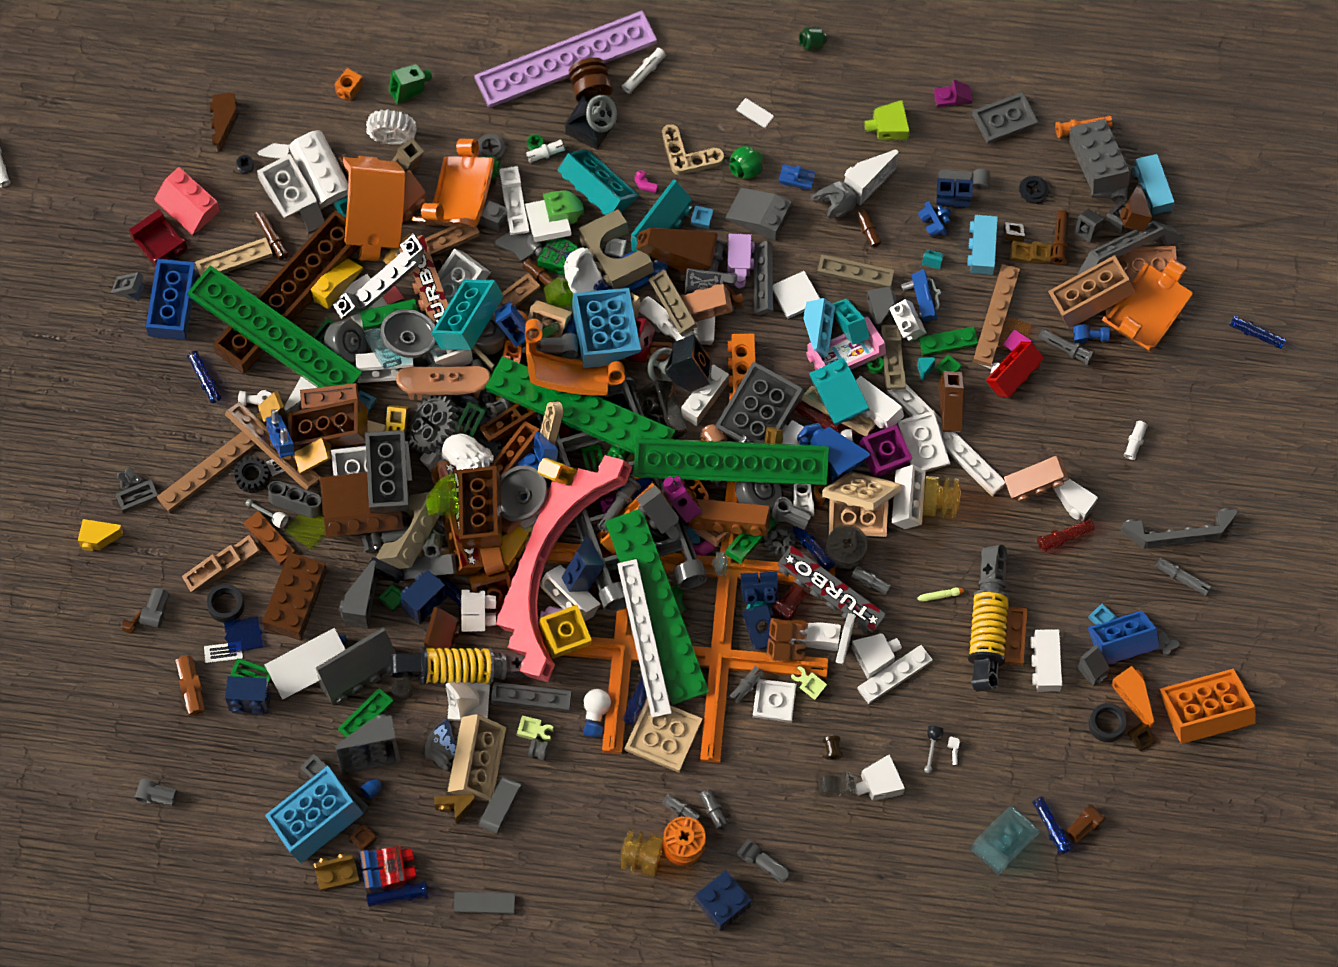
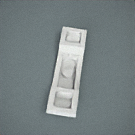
[499,166,529,235]

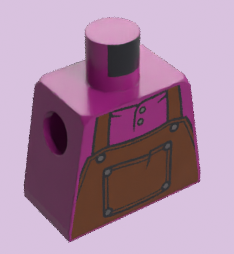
[663,476,702,523]

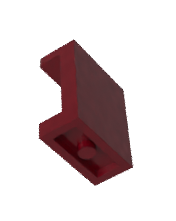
[129,209,187,268]

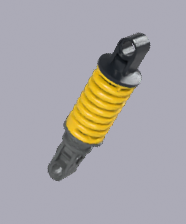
[968,544,1010,692]
[390,647,530,685]

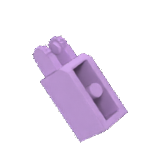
[727,234,755,288]

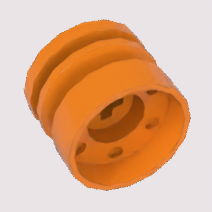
[663,817,706,866]

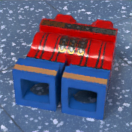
[360,846,417,893]

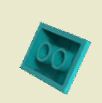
[809,357,870,426]

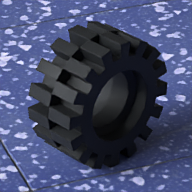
[234,456,270,493]

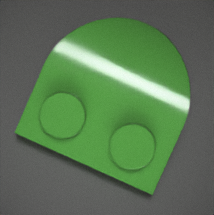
[543,190,584,224]

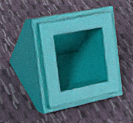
[922,249,944,270]
[917,357,935,380]

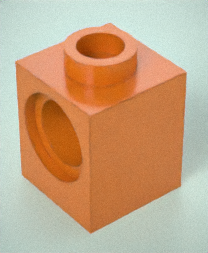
[335,68,363,101]

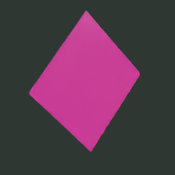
[1003,330,1031,351]

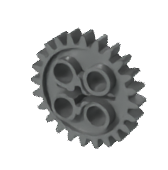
[406,395,459,454]

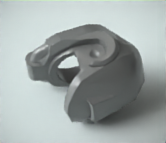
[811,181,857,219]

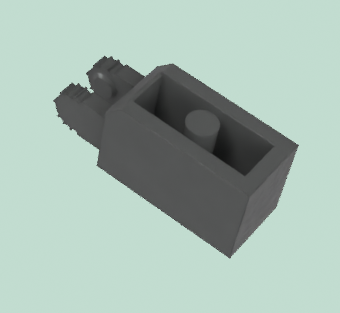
[637,485,680,540]

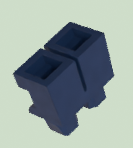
[936,178,973,208]
[740,571,778,604]

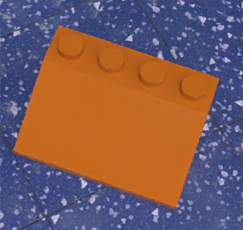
[1160,669,1256,744]

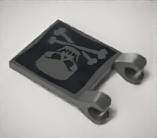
[684,268,738,311]

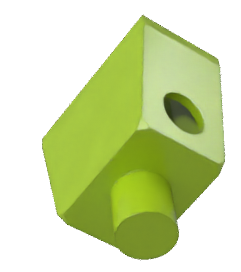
[864,101,909,140]

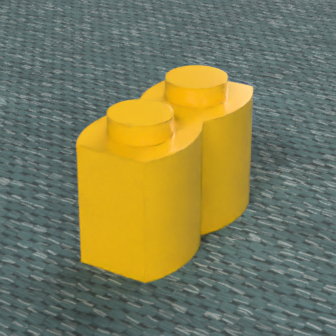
[537,458,578,486]

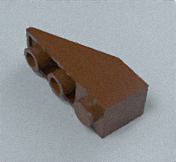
[210,93,238,152]
[938,371,964,433]

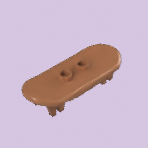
[396,366,491,400]

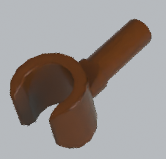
[121,610,142,633]

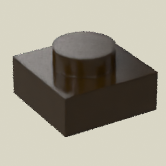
[1003,222,1025,242]

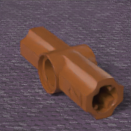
[176,655,205,716]

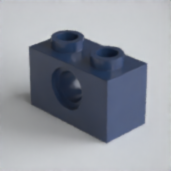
[742,604,774,649]

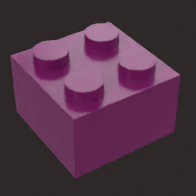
[858,425,913,478]

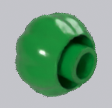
[729,146,764,180]

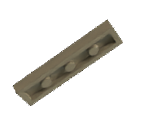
[817,254,894,288]
[649,270,698,337]

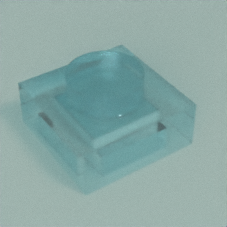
[712,552,728,576]

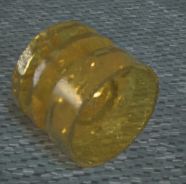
[922,476,961,518]
[620,829,664,878]

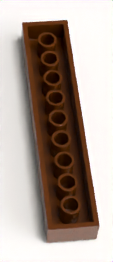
[213,210,361,374]

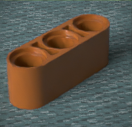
[480,546,506,576]

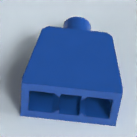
[495,302,526,347]

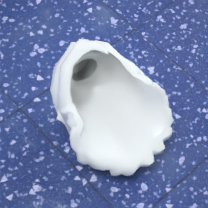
[564,247,603,293]
[442,434,494,470]

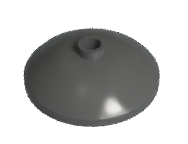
[380,309,436,358]
[501,465,548,522]

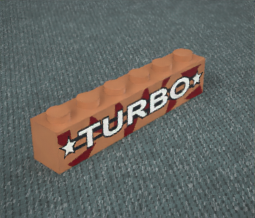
[399,235,448,346]

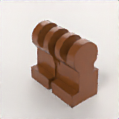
[767,618,808,661]

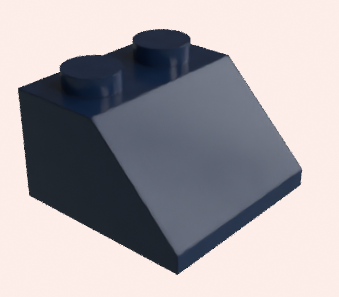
[561,536,604,592]

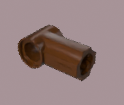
[1065,804,1106,844]

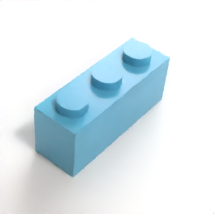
[1132,154,1174,215]
[967,215,997,275]

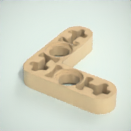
[662,124,724,175]

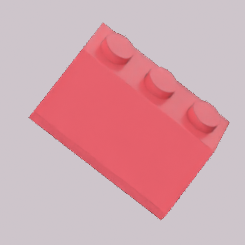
[154,167,220,235]

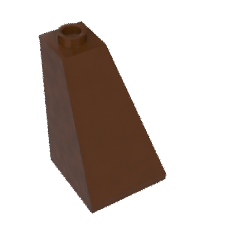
[636,228,718,274]

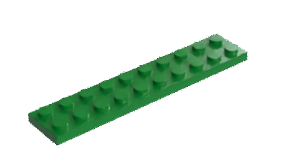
[187,265,362,388]
[485,356,675,454]
[633,438,829,485]
[605,509,709,705]

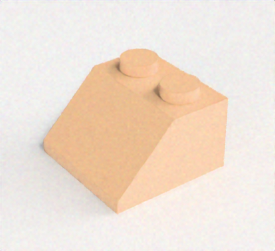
[527,300,572,347]

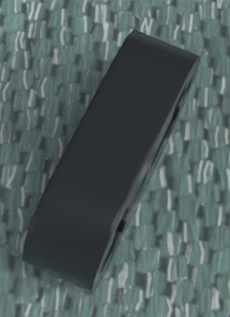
[367,557,404,583]

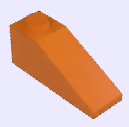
[1111,666,1154,729]

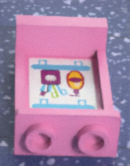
[806,316,886,370]

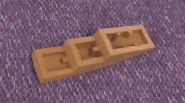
[182,535,262,593]

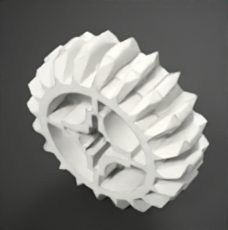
[366,109,416,145]

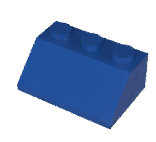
[1088,610,1159,664]

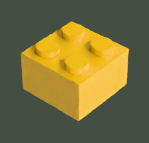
[538,605,592,659]

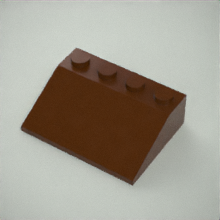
[320,472,403,538]

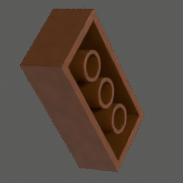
[288,399,368,453]
[458,466,502,549]
[262,552,327,641]

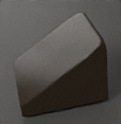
[1127,723,1156,752]

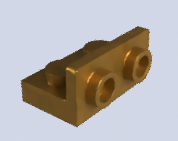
[314,854,359,892]

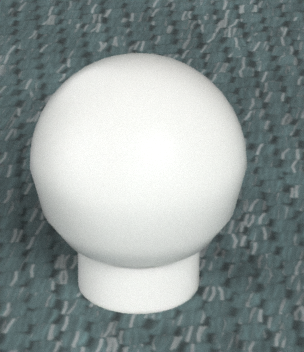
[584,689,611,722]

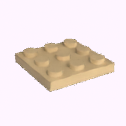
[822,471,901,511]
[625,698,702,773]

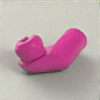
[635,170,658,193]
[692,540,715,556]

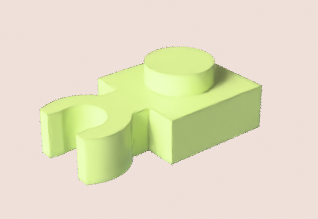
[791,666,827,700]
[517,715,554,741]

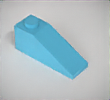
[804,298,835,357]

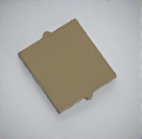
[472,345,496,372]

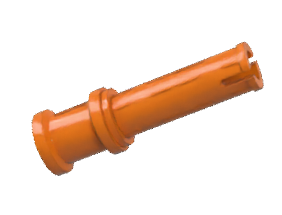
[1055,116,1112,138]

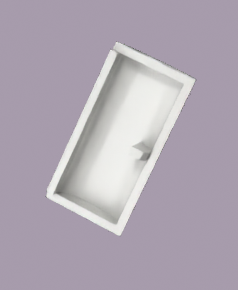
[289,130,348,209]

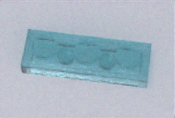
[364,328,402,369]

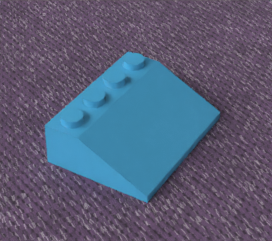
[572,288,641,368]
[265,766,364,863]

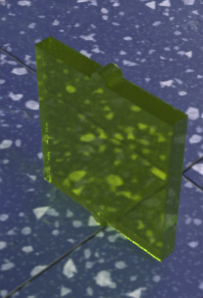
[285,514,325,549]

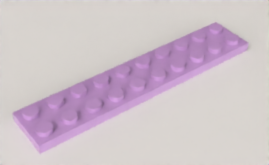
[474,11,657,108]

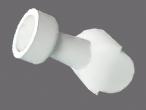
[238,390,272,406]

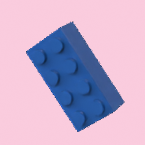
[146,259,197,340]

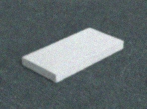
[265,628,346,699]

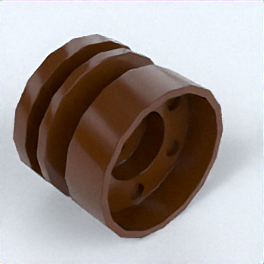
[569,58,613,103]

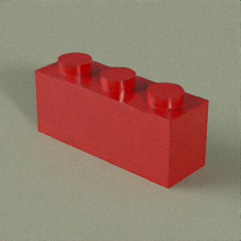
[986,341,1044,397]

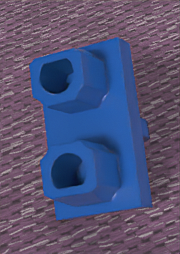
[778,164,815,190]
[918,201,951,237]

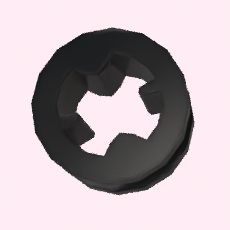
[236,155,254,174]

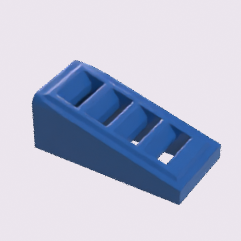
[533,432,558,463]

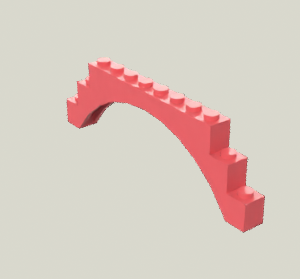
[496,456,632,682]

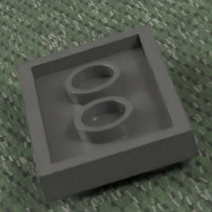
[972,92,1038,144]

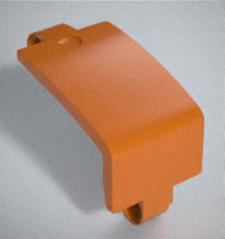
[412,139,494,227]
[343,156,405,262]
[1102,257,1193,353]
[525,319,625,395]

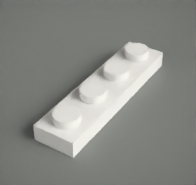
[858,645,933,704]

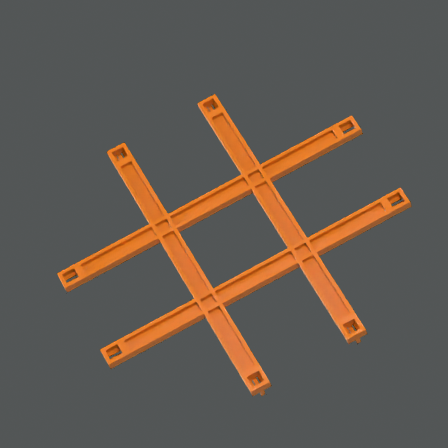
[527,459,836,763]

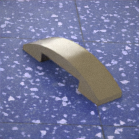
[881,325,906,390]

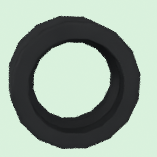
[206,584,245,623]
[1089,703,1127,742]

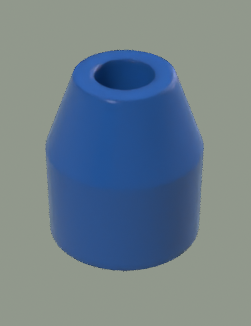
[583,720,603,737]
[360,779,382,800]

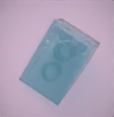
[969,805,1040,875]

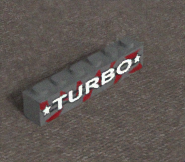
[777,545,886,634]

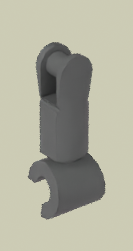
[938,169,990,190]
[362,526,410,553]
[737,839,789,883]

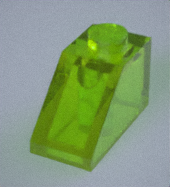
[544,277,573,308]
[426,474,458,516]

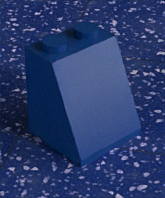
[808,427,870,483]

